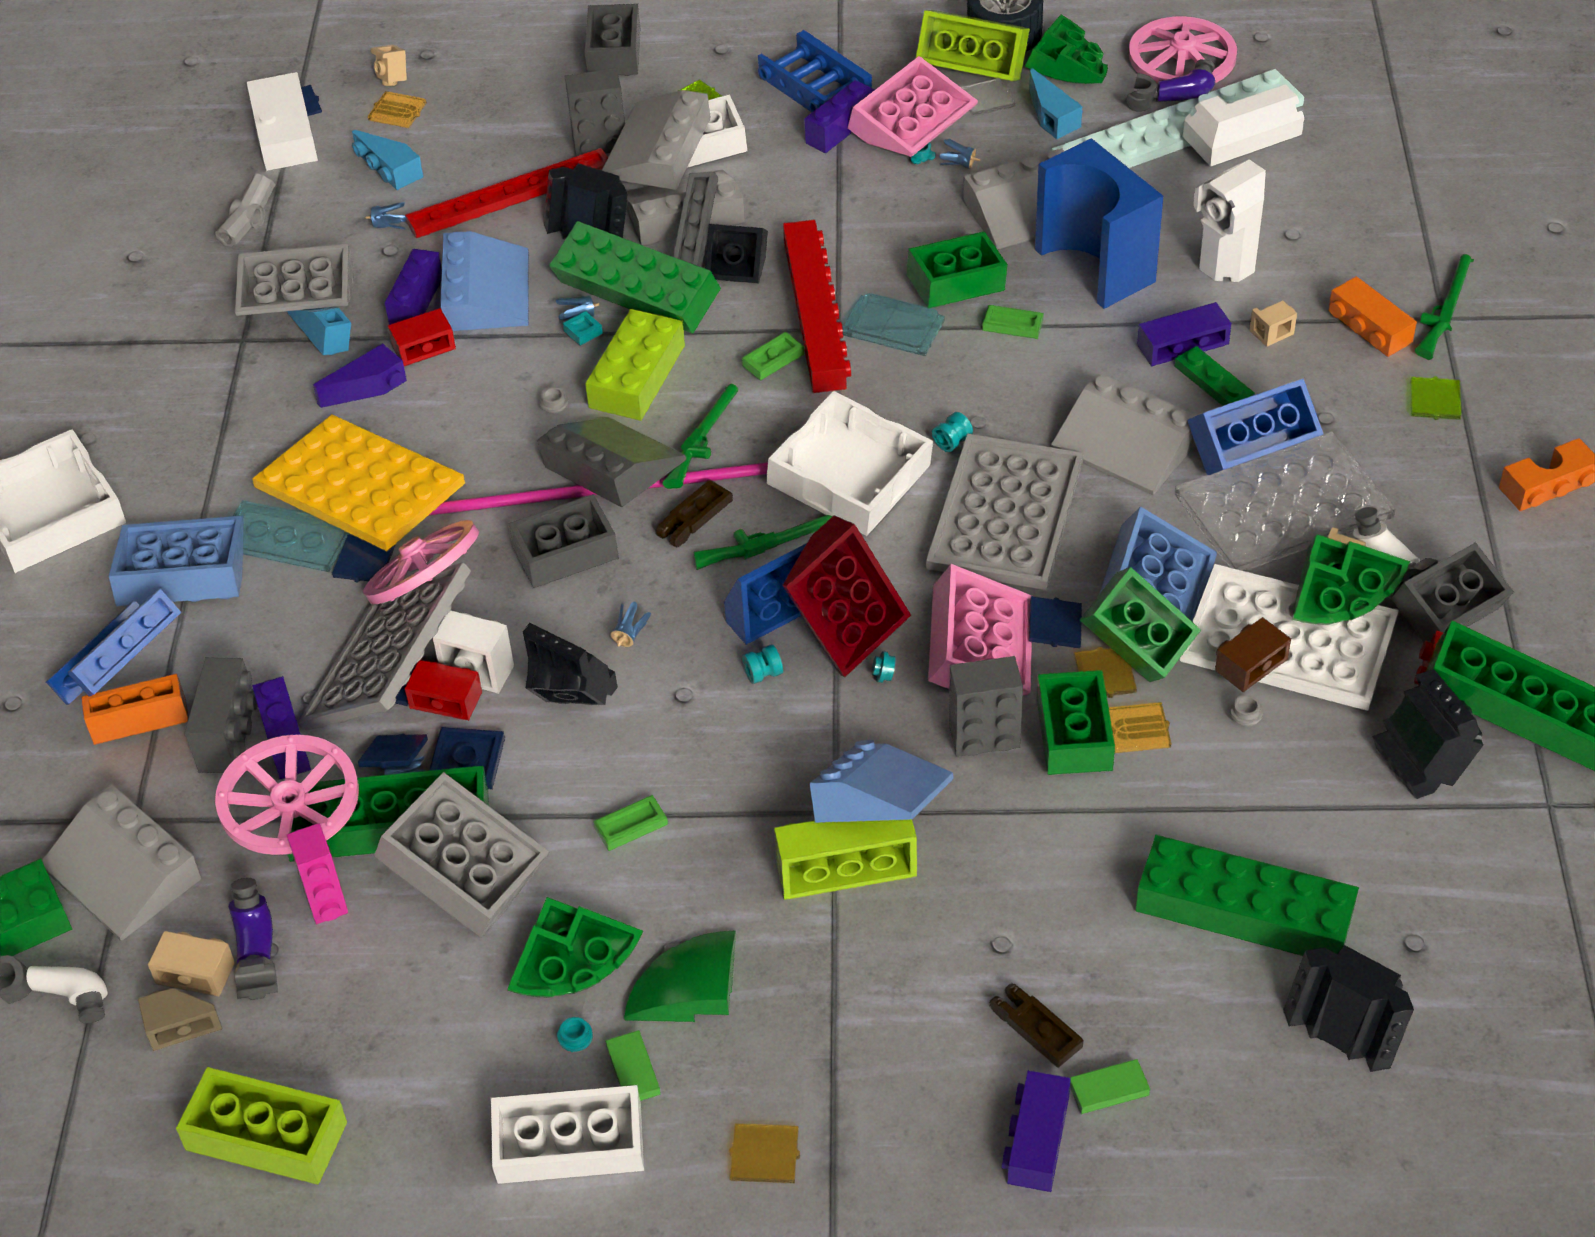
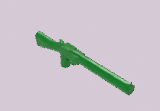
[1415,254,1474,360]
[663,384,738,489]
[694,515,832,570]

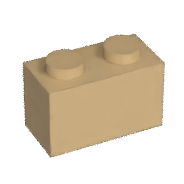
[148,931,235,996]

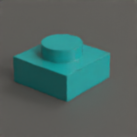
[563,311,603,346]

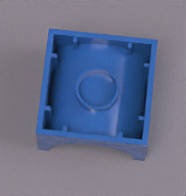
[1035,138,1164,309]

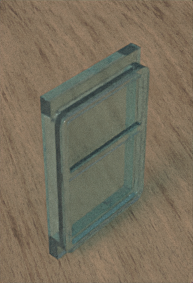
[843,293,945,356]

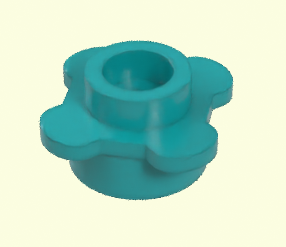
[911,142,936,164]

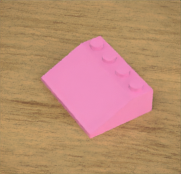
[848,56,978,157]
[928,564,1032,695]

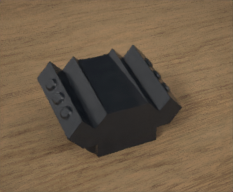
[544,163,628,239]
[523,622,618,705]
[1372,669,1484,799]
[1283,945,1414,1072]

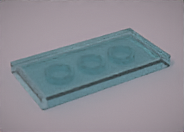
[233,500,350,572]

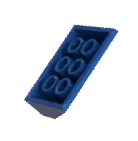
[724,543,807,645]

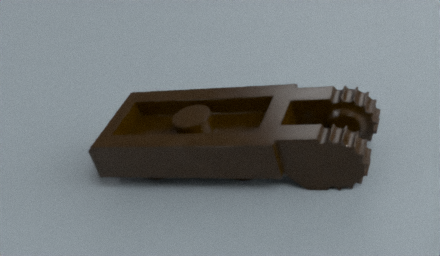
[656,479,733,548]
[989,983,1084,1068]

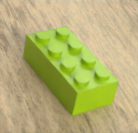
[916,10,1030,81]
[585,309,685,421]
[774,819,917,900]
[176,1067,347,1185]

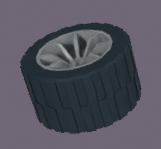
[967,0,1044,51]

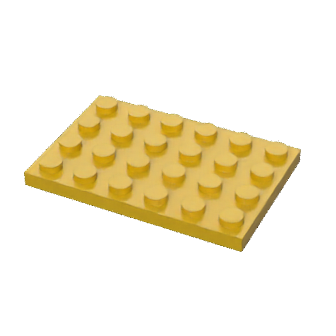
[252,414,465,551]

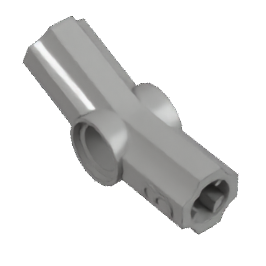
[215,173,275,248]

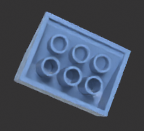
[441,231,529,331]
[1099,506,1217,622]
[109,516,244,606]
[809,740,954,823]

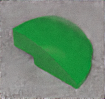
[1025,14,1108,84]
[1292,534,1410,625]
[507,897,643,998]
[624,931,736,1022]

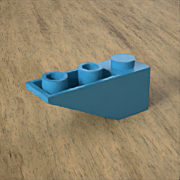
[1029,68,1083,139]
[352,130,424,190]
[286,307,351,355]

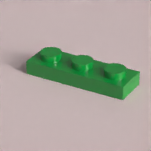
[1174,346,1255,406]

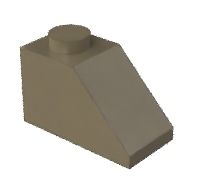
[138,988,222,1051]

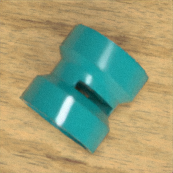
[932,412,973,452]
[742,644,783,684]

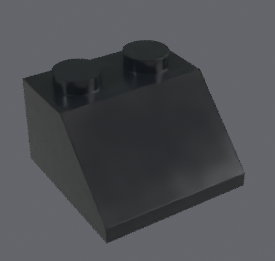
[705,224,768,284]

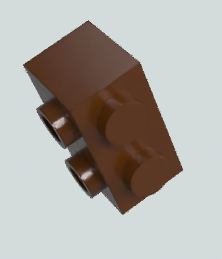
[1215,617,1291,692]

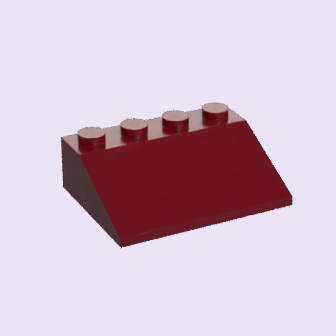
[783,515,911,677]

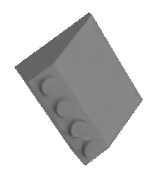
[602,90,711,190]
[964,148,1064,250]
[626,169,745,246]
[235,244,354,316]
[1051,372,1197,495]
[374,772,550,938]
[42,784,202,941]

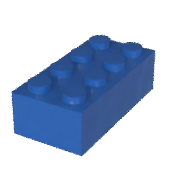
[1187,378,1324,476]

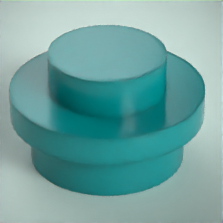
[872,651,896,683]
[557,1017,593,1052]

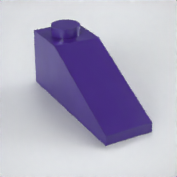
[313,343,407,408]

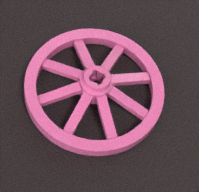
[1129,16,1237,83]
[363,520,479,604]
[215,735,359,855]

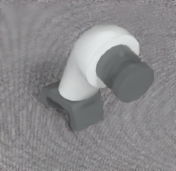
[1353,507,1438,584]
[0,955,108,1023]

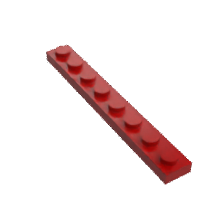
[405,148,608,238]

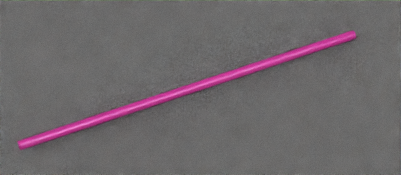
[428,462,768,516]

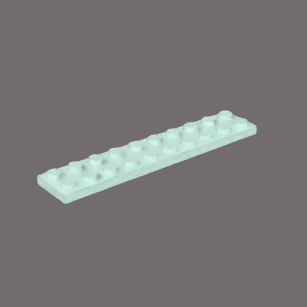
[1052,69,1304,168]

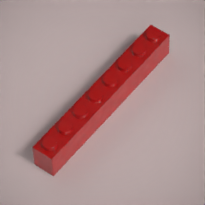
[783,220,851,393]

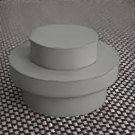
[539,387,568,413]
[1230,695,1263,726]

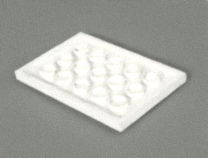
[1180,564,1399,711]

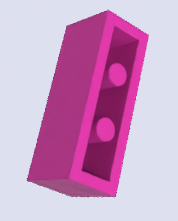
[286,823,348,924]

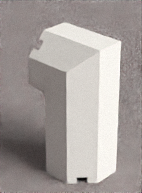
[1183,84,1304,167]
[1193,159,1266,282]

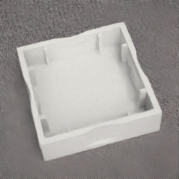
[767,391,933,536]
[0,429,126,573]

